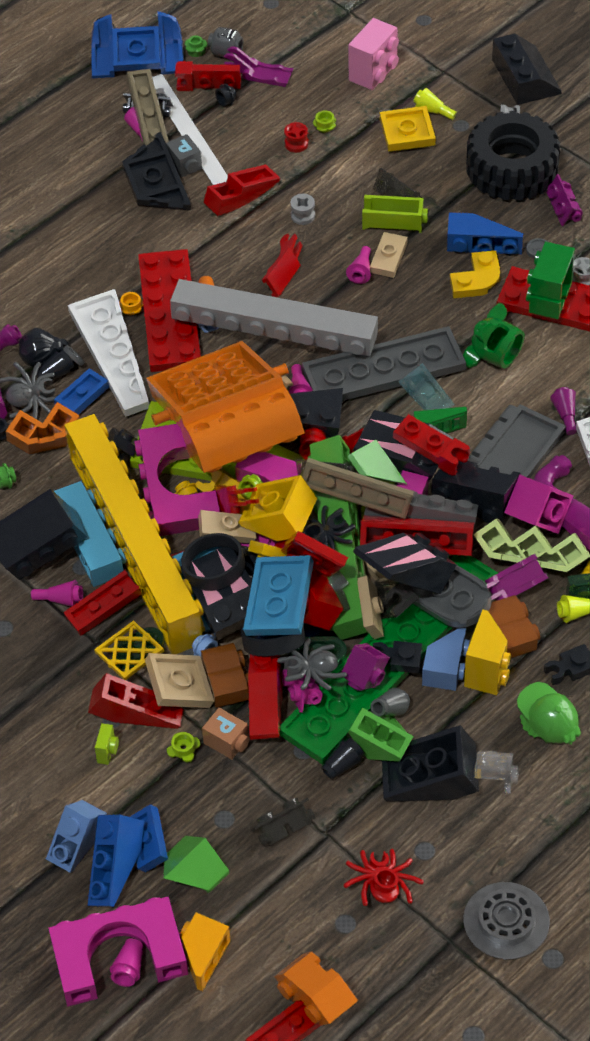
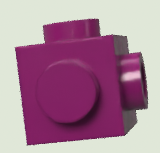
[342,643,390,691]

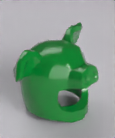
[463,302,525,369]

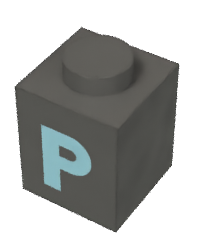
[166,134,202,178]

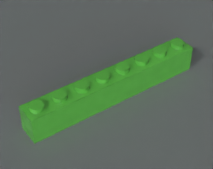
[308,435,367,640]

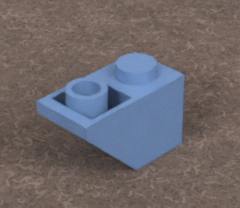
[422,628,470,691]
[46,800,107,872]

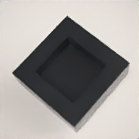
[108,427,136,457]

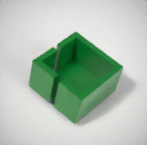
[526,241,575,319]

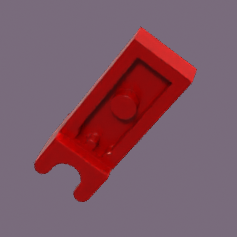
[175,61,241,91]
[393,414,470,476]

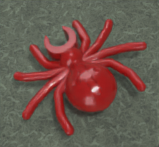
[343,849,424,906]

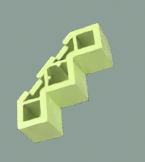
[473,519,590,572]

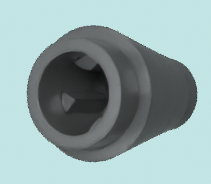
[371,688,410,716]

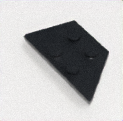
[122,132,191,211]

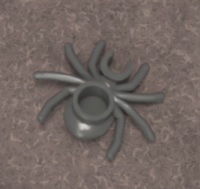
[0,362,57,419]
[277,638,347,690]

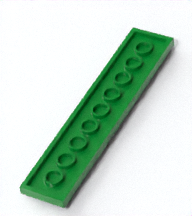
[280,555,498,765]

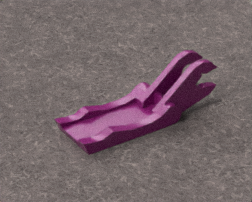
[224,47,294,87]
[485,554,548,601]

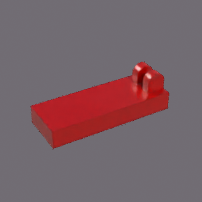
[63,570,142,636]
[245,1000,320,1041]

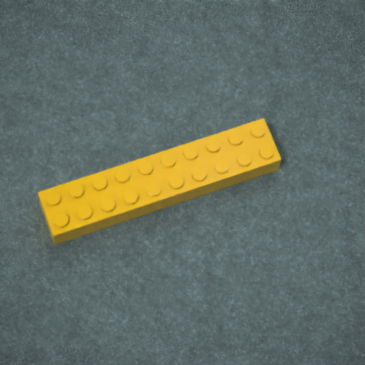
[64,414,205,654]

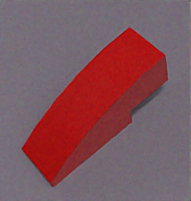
[203,164,280,216]

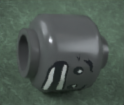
[208,27,244,59]

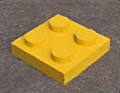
[380,106,436,152]

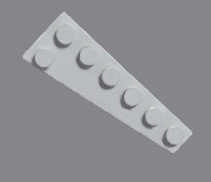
[68,289,149,417]

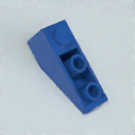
[447,213,523,254]
[87,815,144,907]

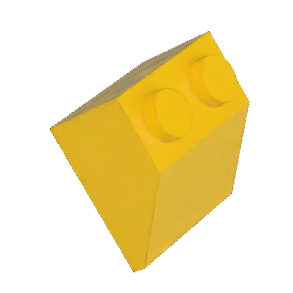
[238,475,317,541]
[464,609,511,696]

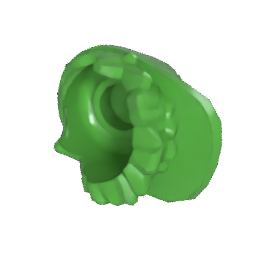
[517,682,581,745]

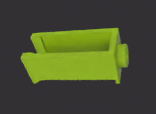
[362,195,428,233]

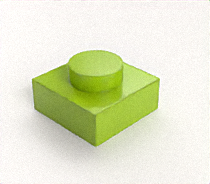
[95,723,119,765]

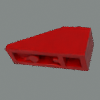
[248,654,283,740]
[88,673,183,729]

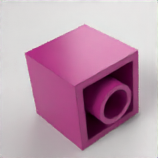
[504,474,574,534]

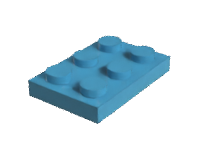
[243,555,314,636]

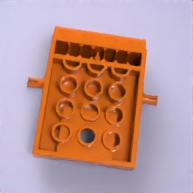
[146,341,305,473]

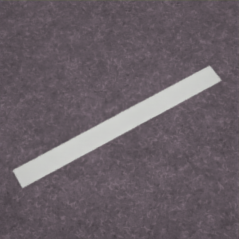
[152,74,228,185]

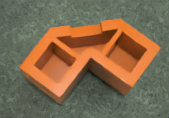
[6,402,80,454]
[274,951,358,1026]

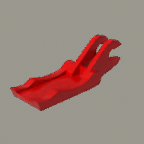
[262,233,303,297]
[214,485,259,514]

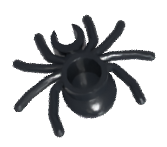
[302,505,355,551]

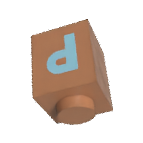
[202,708,250,760]

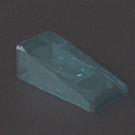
[398,363,455,410]

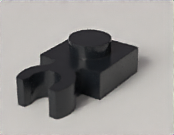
[373,641,422,674]
[544,643,590,685]

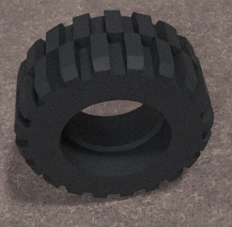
[466,111,560,201]

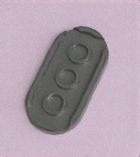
[396,565,492,628]

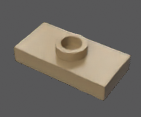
[370,232,408,278]
[198,510,256,543]
[357,575,384,639]

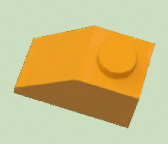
[180,913,230,992]

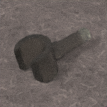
[329,571,350,611]

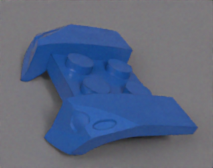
[91,11,184,79]

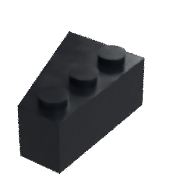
[290,388,343,443]
[432,460,521,525]

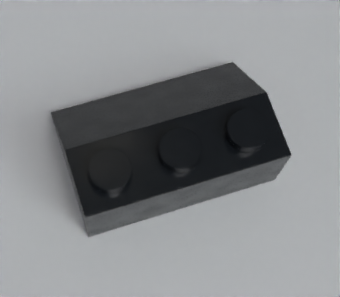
[492,33,562,105]
[0,489,87,580]

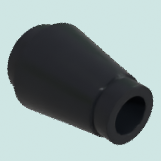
[36,350,74,380]
[321,737,364,780]

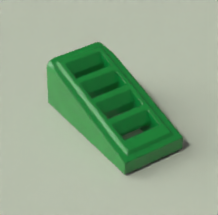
[414,407,467,434]

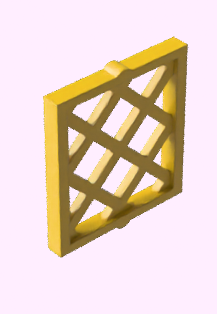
[94,620,164,680]

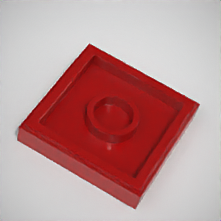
[281,531,349,577]

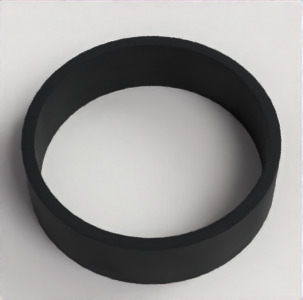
[181,533,246,591]
[241,625,306,656]

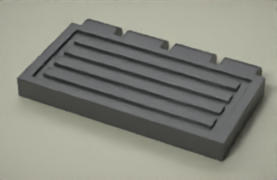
[468,404,566,478]

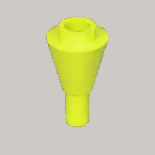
[413,88,457,120]
[557,595,590,623]

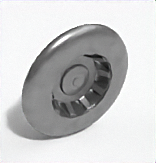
[464,882,550,959]

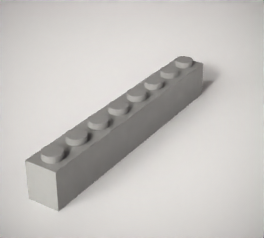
[170,279,378,357]

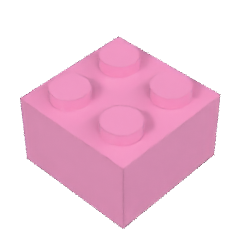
[348,18,399,90]

